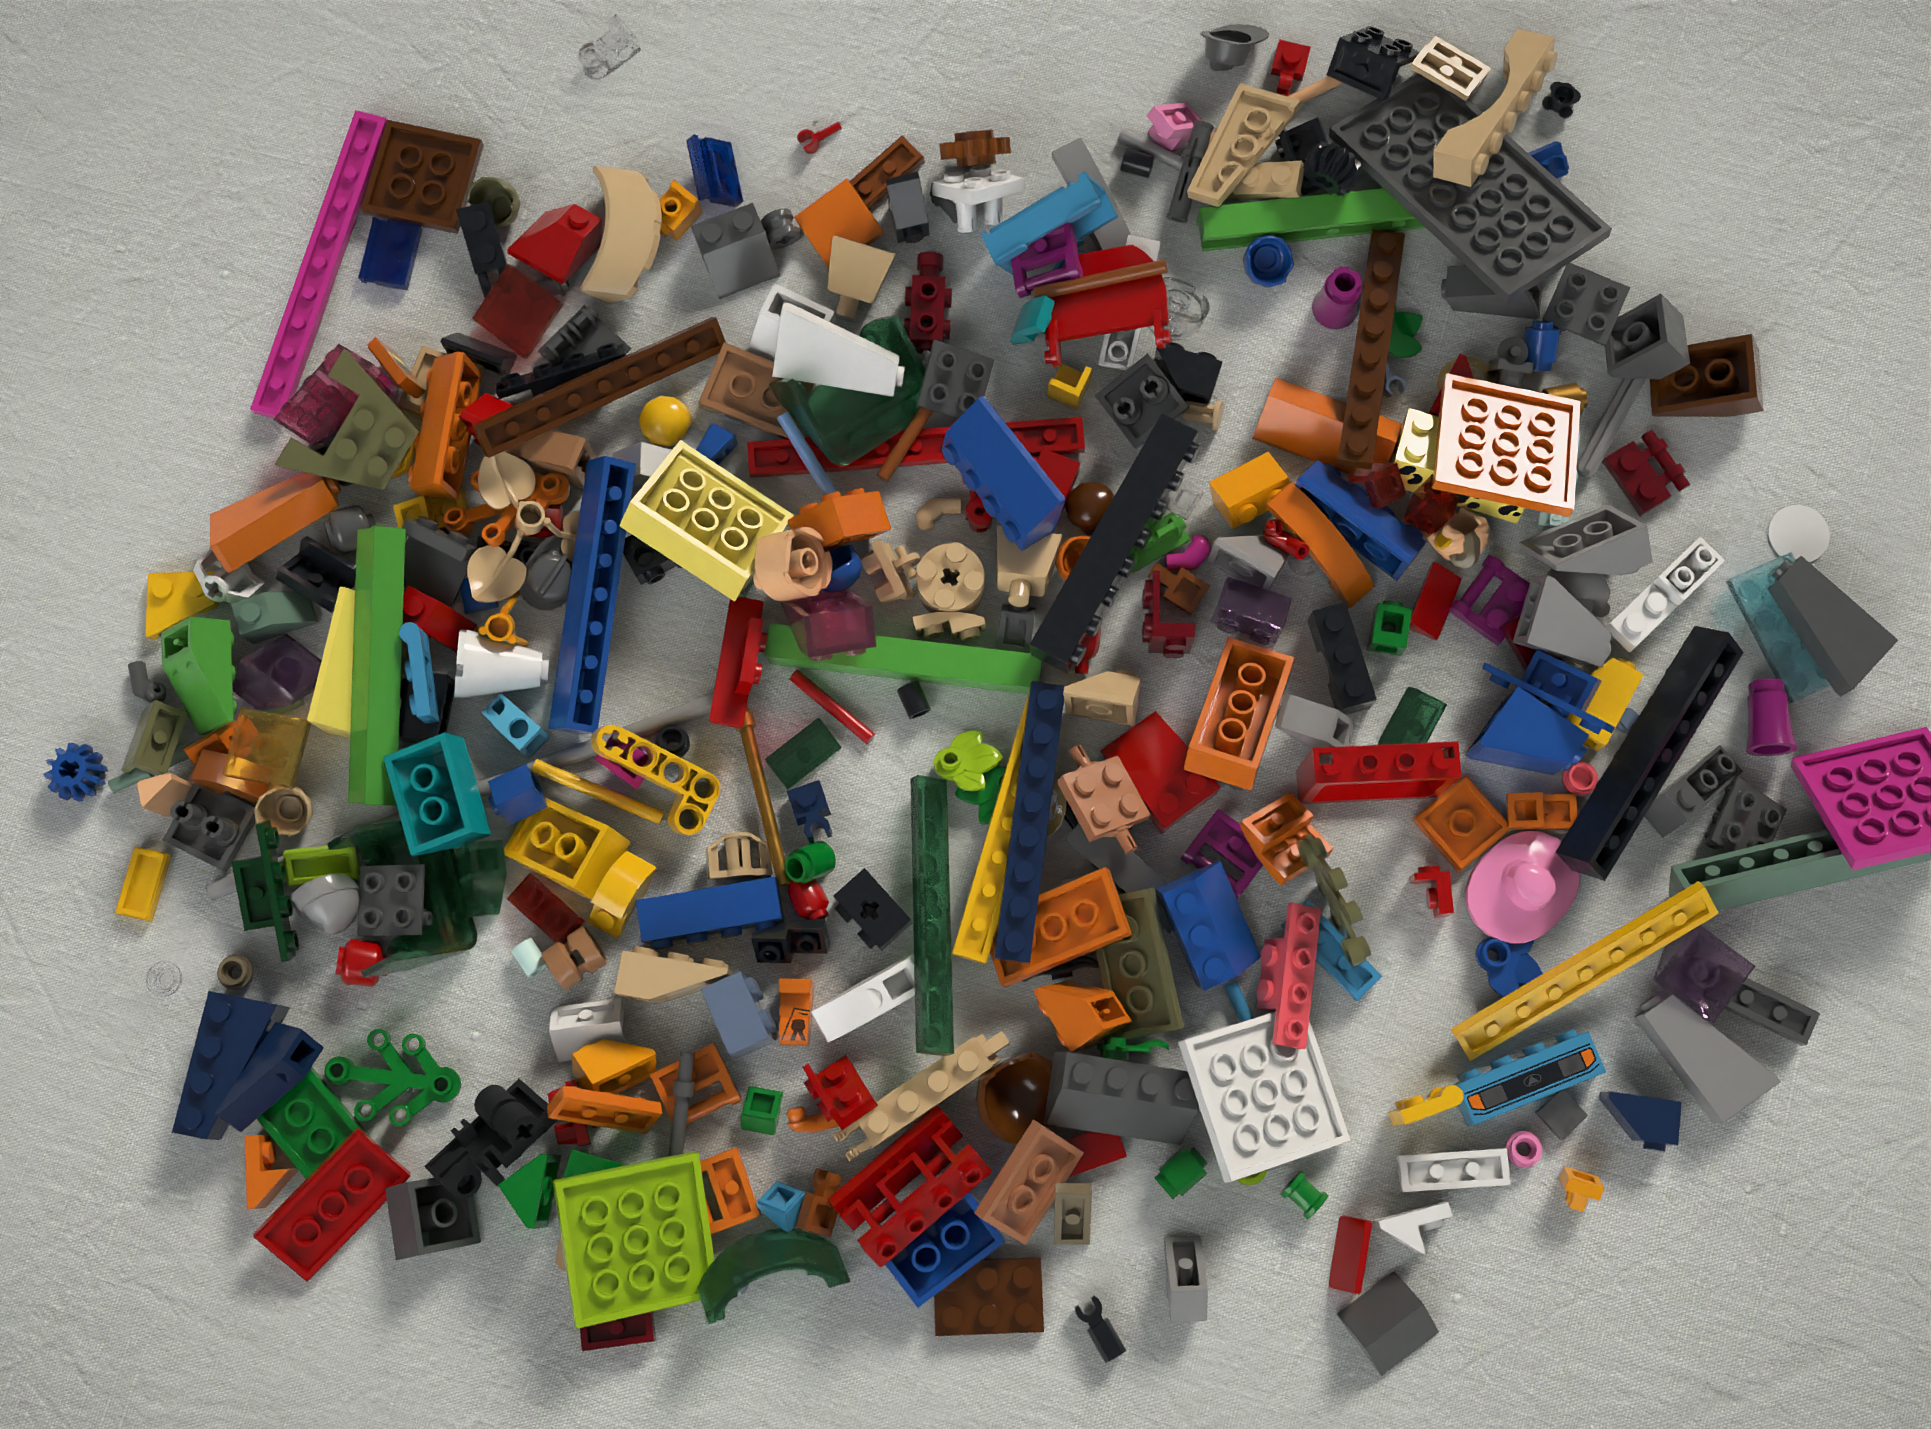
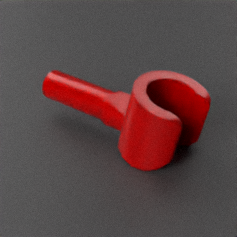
[797,122,842,154]

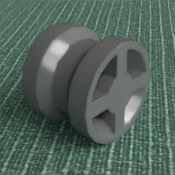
[761,208,800,249]

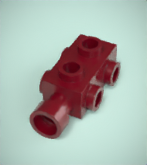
[903,251,952,354]

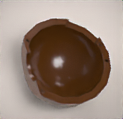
[976,1052,1057,1144]

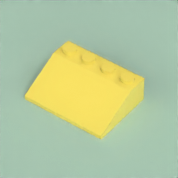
[619,440,794,602]

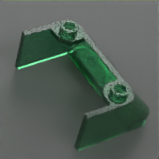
[327,821,477,978]

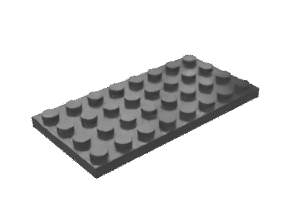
[1329,73,1612,304]

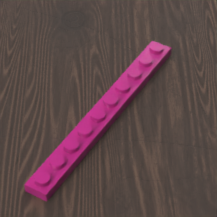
[250,110,387,422]

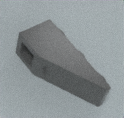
[1644,745,1743,838]

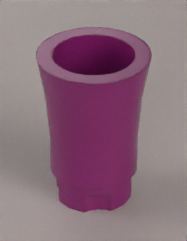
[1312,267,1362,329]
[1746,678,1798,756]

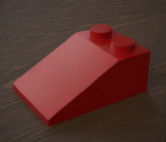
[1100,711,1221,834]

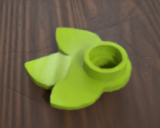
[934,730,1003,791]

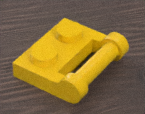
[1388,1085,1463,1126]

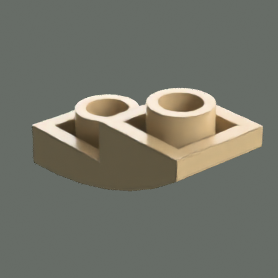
[912,612,986,642]

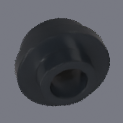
[655,726,690,758]

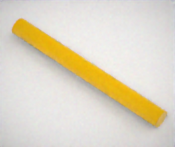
[531,759,665,825]

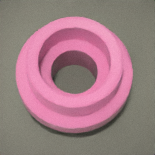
[1505,1131,1542,1167]

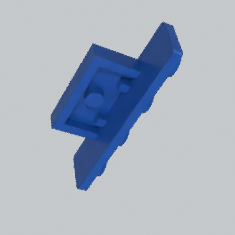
[1482,649,1615,734]

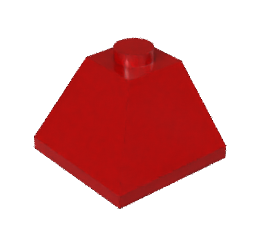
[507,203,602,285]

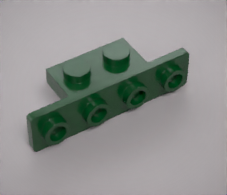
[231,820,299,962]

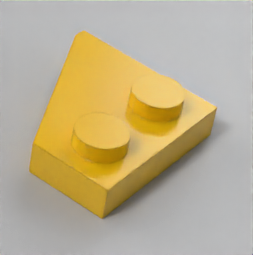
[145,571,219,640]

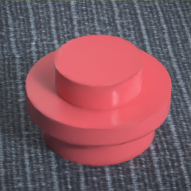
[1562,761,1598,796]

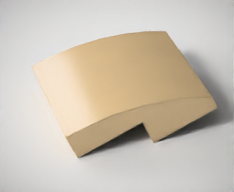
[1409,36,1491,101]

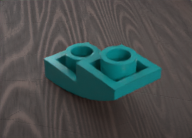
[1010,296,1055,345]

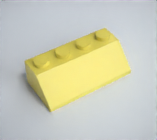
[307,587,355,738]

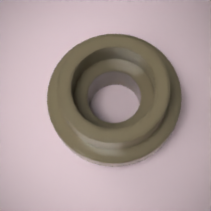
[217,954,254,990]

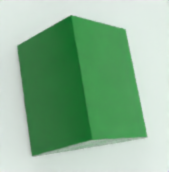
[498,1154,561,1229]

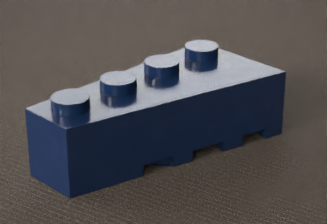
[172,991,290,1140]

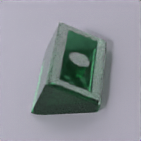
[1378,686,1447,745]
[765,718,842,790]

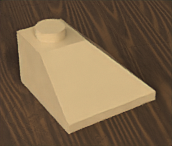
[1063,670,1142,727]

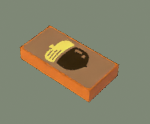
[367,337,426,399]

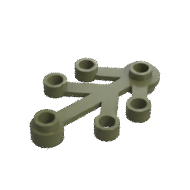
[1297,834,1371,967]

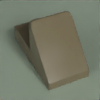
[1054,1183,1092,1245]

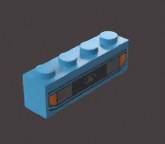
[1453,1029,1606,1126]

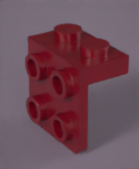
[1142,570,1195,658]

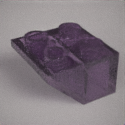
[1211,576,1292,645]

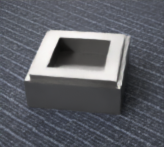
[1535,1089,1588,1140]

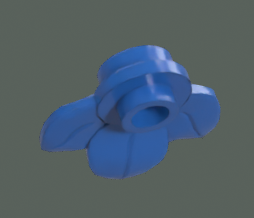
[1476,937,1543,997]

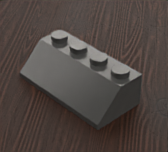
[1044,1052,1199,1145]

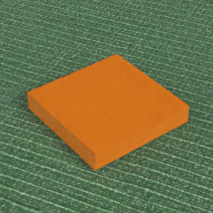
[794,178,886,268]
[1412,775,1510,873]

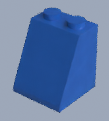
[1465,687,1589,775]

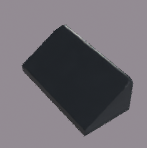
[440,333,517,376]

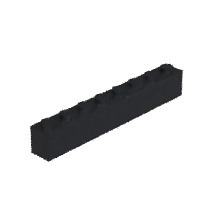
[1030,413,1201,673]
[1555,626,1744,881]

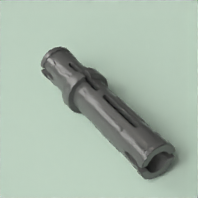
[1167,120,1214,223]

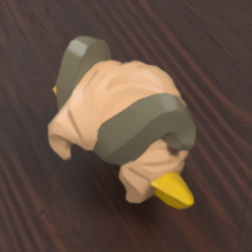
[1421,506,1493,568]

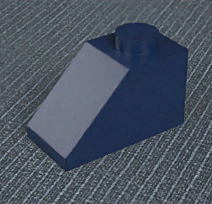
[1599,1091,1682,1152]

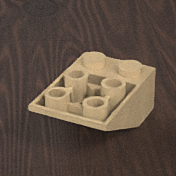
[614,946,735,1004]

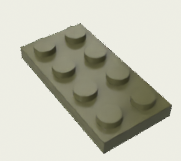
[1096,888,1184,1039]

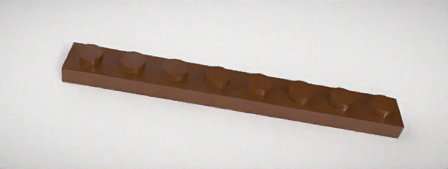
[1337,229,1405,470]
[472,317,726,458]

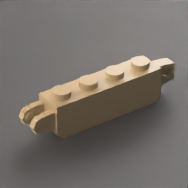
[833,1031,1010,1161]

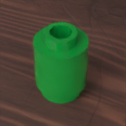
[784,841,836,883]
[1154,1146,1208,1199]

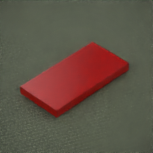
[253,1127,411,1282]

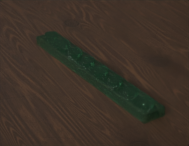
[910,775,954,1056]

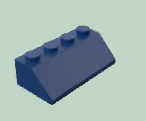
[942,396,1066,551]
[1295,460,1427,581]

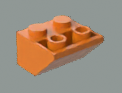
[1033,980,1132,1053]

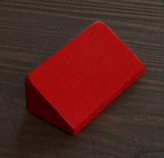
[1409,562,1462,641]
[1328,1216,1372,1295]

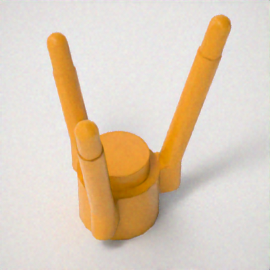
[475,591,529,647]

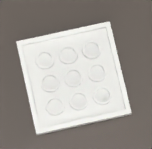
[1178,1012,1351,1183]

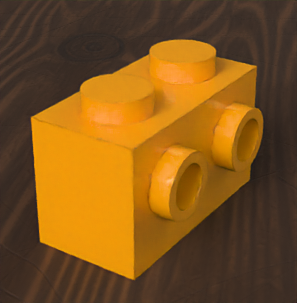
[1209,452,1289,529]

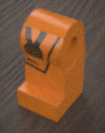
[779,978,815,1046]

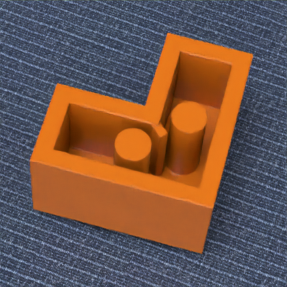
[788,488,891,552]

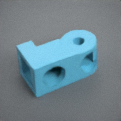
[481,693,551,759]

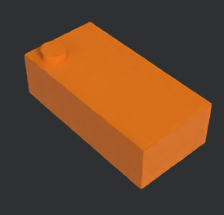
[1184,637,1295,791]

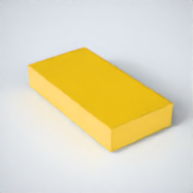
[115,846,172,922]

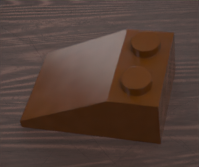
[1650,334,1764,417]

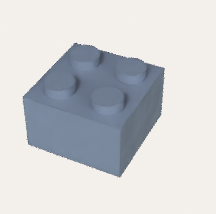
[701,971,778,1059]

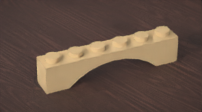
[1433,29,1558,187]

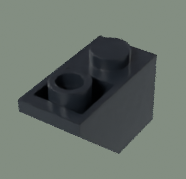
[1154,342,1223,404]

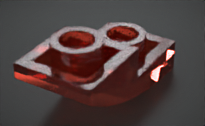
[507,873,585,944]

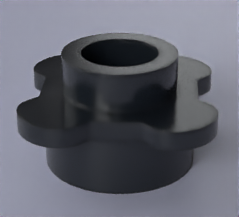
[1542,81,1581,118]

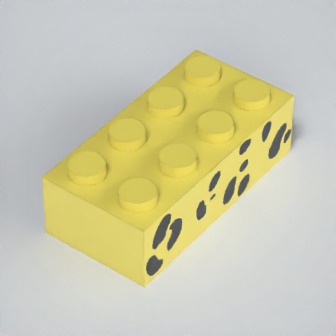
[1385,408,1525,524]

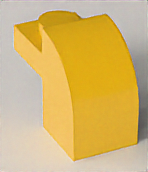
[588,851,657,939]

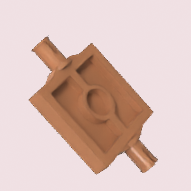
[1057,744,1151,855]

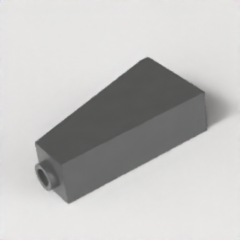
[1767,556,1898,697]

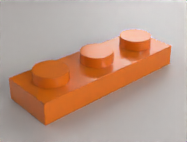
[547,1085,662,1134]

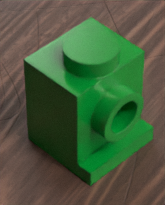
[1367,600,1412,656]

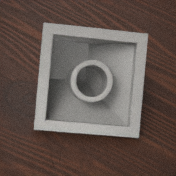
[1208,535,1290,595]

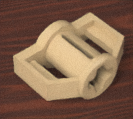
[706,832,772,880]

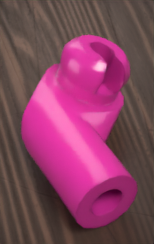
[1165,534,1211,571]

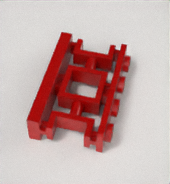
[827,1105,992,1267]

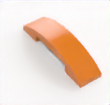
[1265,482,1375,609]

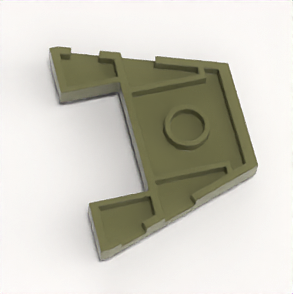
[275,349,419,490]

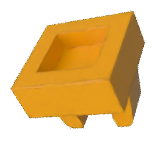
[1559,1166,1604,1212]

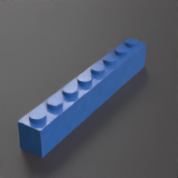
[548,456,636,734]

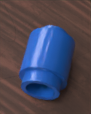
[1524,321,1560,371]

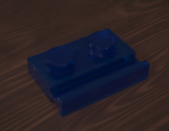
[686,134,744,207]
[358,217,422,290]

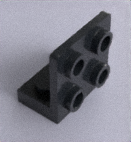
[1326,26,1420,100]

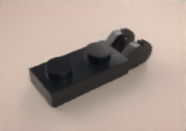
[456,201,513,300]

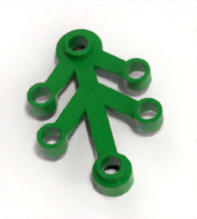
[324,1029,461,1126]

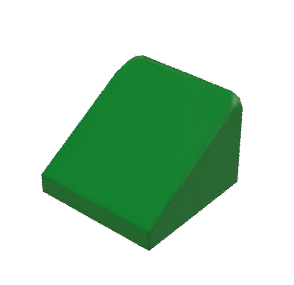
[741,1086,783,1135]

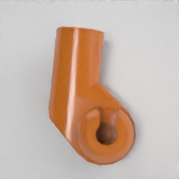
[786,1106,838,1133]

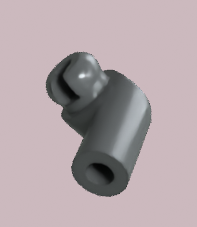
[128,661,166,704]

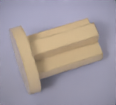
[1183,400,1224,431]

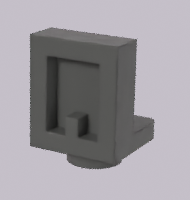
[996,603,1036,653]

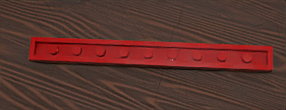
[747,417,1085,478]

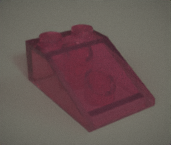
[781,589,876,661]

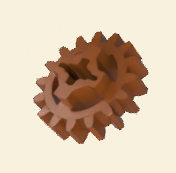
[939,130,1011,167]

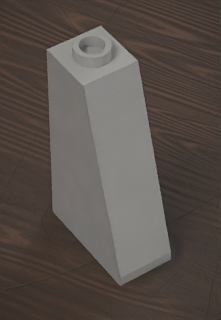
[1634,994,1781,1124]

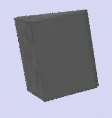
[1337,1271,1439,1376]

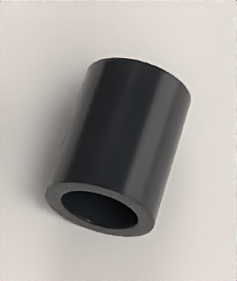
[1120,148,1155,179]
[897,681,931,719]

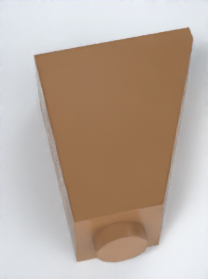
[505,430,597,489]

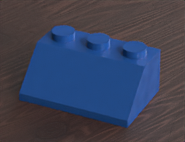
[1156,861,1261,991]
[886,1192,1005,1308]

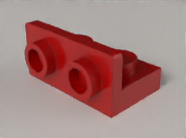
[802,1055,878,1130]

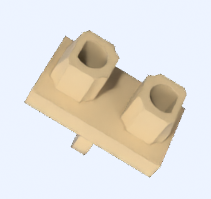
[861,539,921,604]

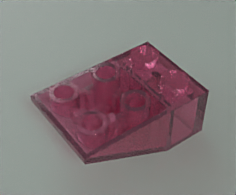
[273,344,398,445]

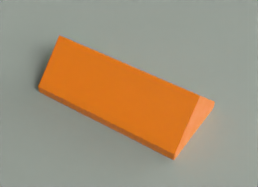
[1252,377,1402,485]

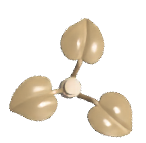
[467,451,580,603]

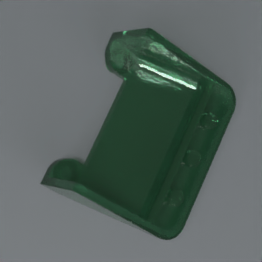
[769,315,926,465]

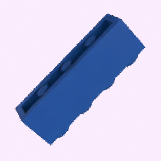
[636,877,784,950]

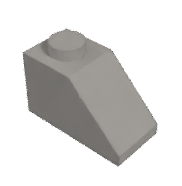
[1164,1236,1208,1322]

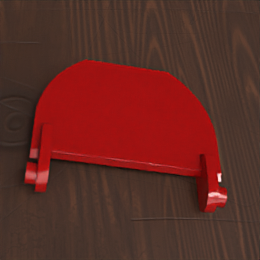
[1044,245,1172,367]

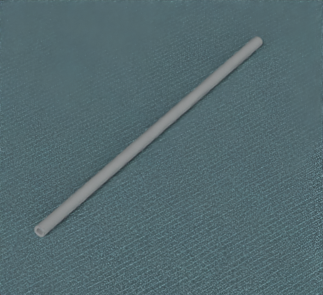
[206,693,713,901]

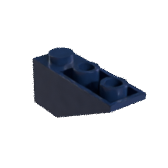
[215,1022,324,1132]

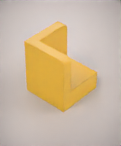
[1047,364,1093,410]

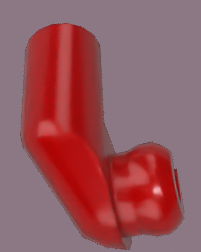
[1263,519,1309,560]

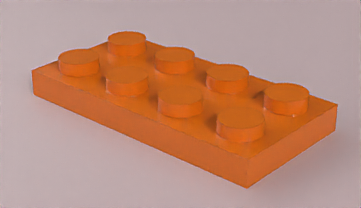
[990,867,1132,987]

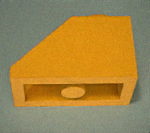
[572,1039,656,1094]

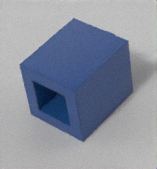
[488,763,547,825]

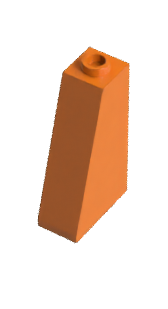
[210,472,341,573]

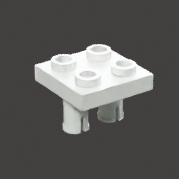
[931,165,1025,233]

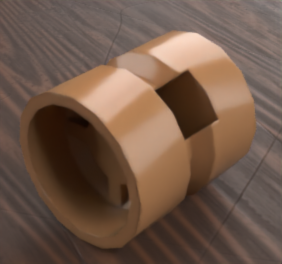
[541,925,608,991]

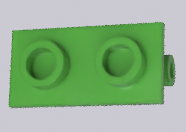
[1132,512,1191,574]

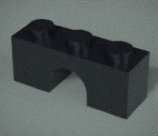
[1307,602,1377,715]

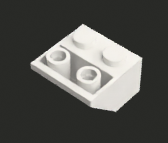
[748,283,837,362]

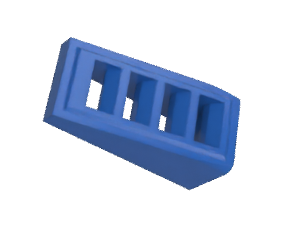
[696,423,738,465]

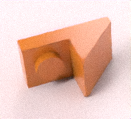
[244,1135,298,1209]

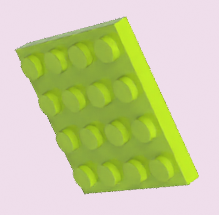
[553,1151,720,1329]

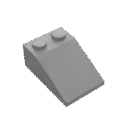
[1519,504,1653,575]

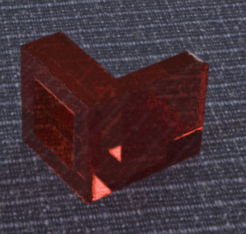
[1347,463,1407,508]

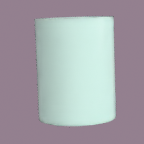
[511,938,548,978]

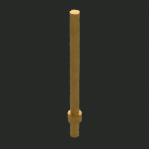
[736,705,791,887]

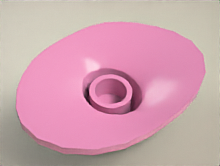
[1465,831,1580,944]

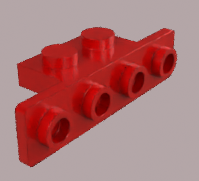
[709,596,768,729]

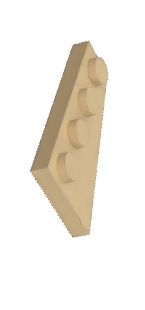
[1187,83,1301,207]

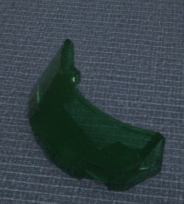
[697,1228,850,1324]

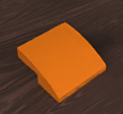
[1240,792,1333,886]

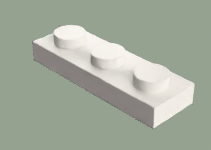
[1397,1148,1511,1192]

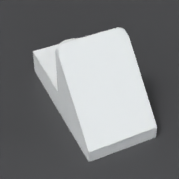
[1373,1201,1453,1255]

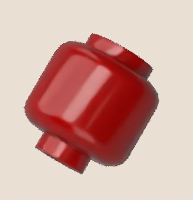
[336,939,389,987]

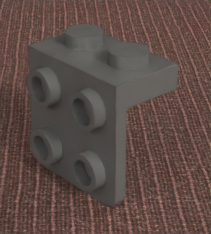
[402,516,479,607]

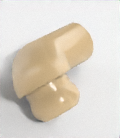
[915,497,961,530]

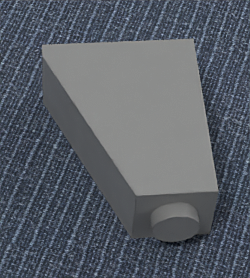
[1513,575,1612,667]

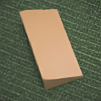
[137,773,193,817]

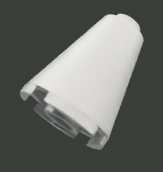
[454,630,549,698]

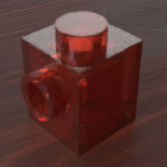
[1403,474,1460,534]

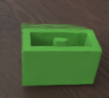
[161,617,237,735]

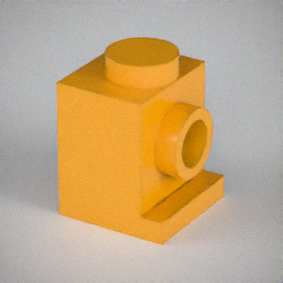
[659,180,703,241]

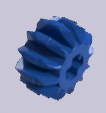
[43,743,108,802]

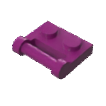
[1011,222,1083,298]
[1449,555,1530,646]
[1180,808,1263,899]

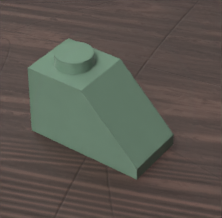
[231,591,318,644]

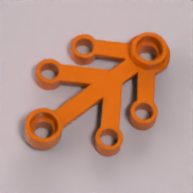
[443,470,570,547]

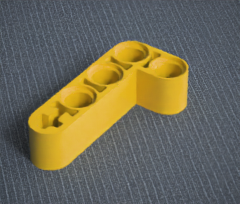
[591,724,721,835]

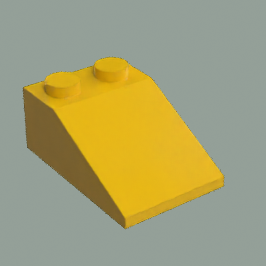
[501,798,631,900]

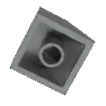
[691,203,780,299]
[1605,294,1690,380]
[385,1174,481,1260]

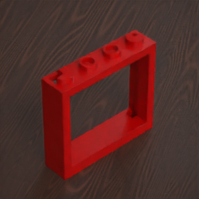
[1296,741,1462,804]

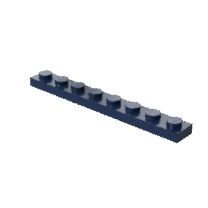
[993,681,1065,964]

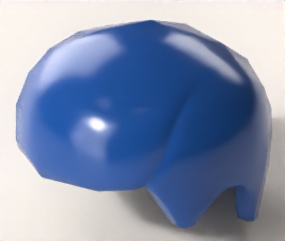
[1243,235,1294,287]
[821,545,863,593]

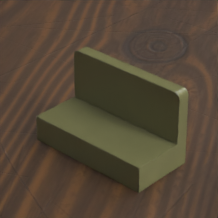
[121,700,188,776]

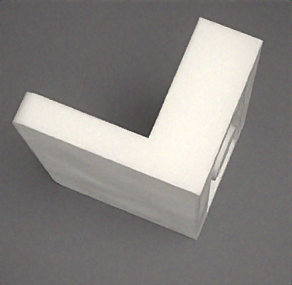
[549,998,627,1062]

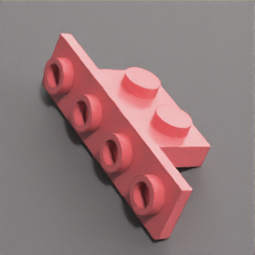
[1256,902,1321,1049]

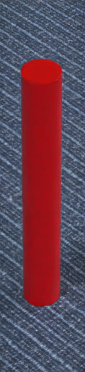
[789,669,875,744]

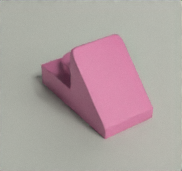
[1146,102,1203,152]

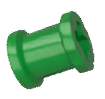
[1280,1170,1329,1219]

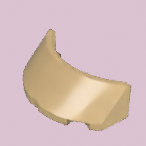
[581,166,662,304]

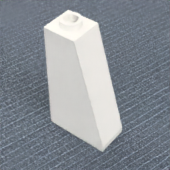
[772,302,905,396]

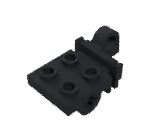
[424,1079,557,1199]

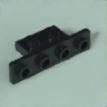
[496,343,627,399]

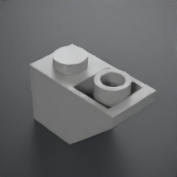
[1275,694,1354,749]

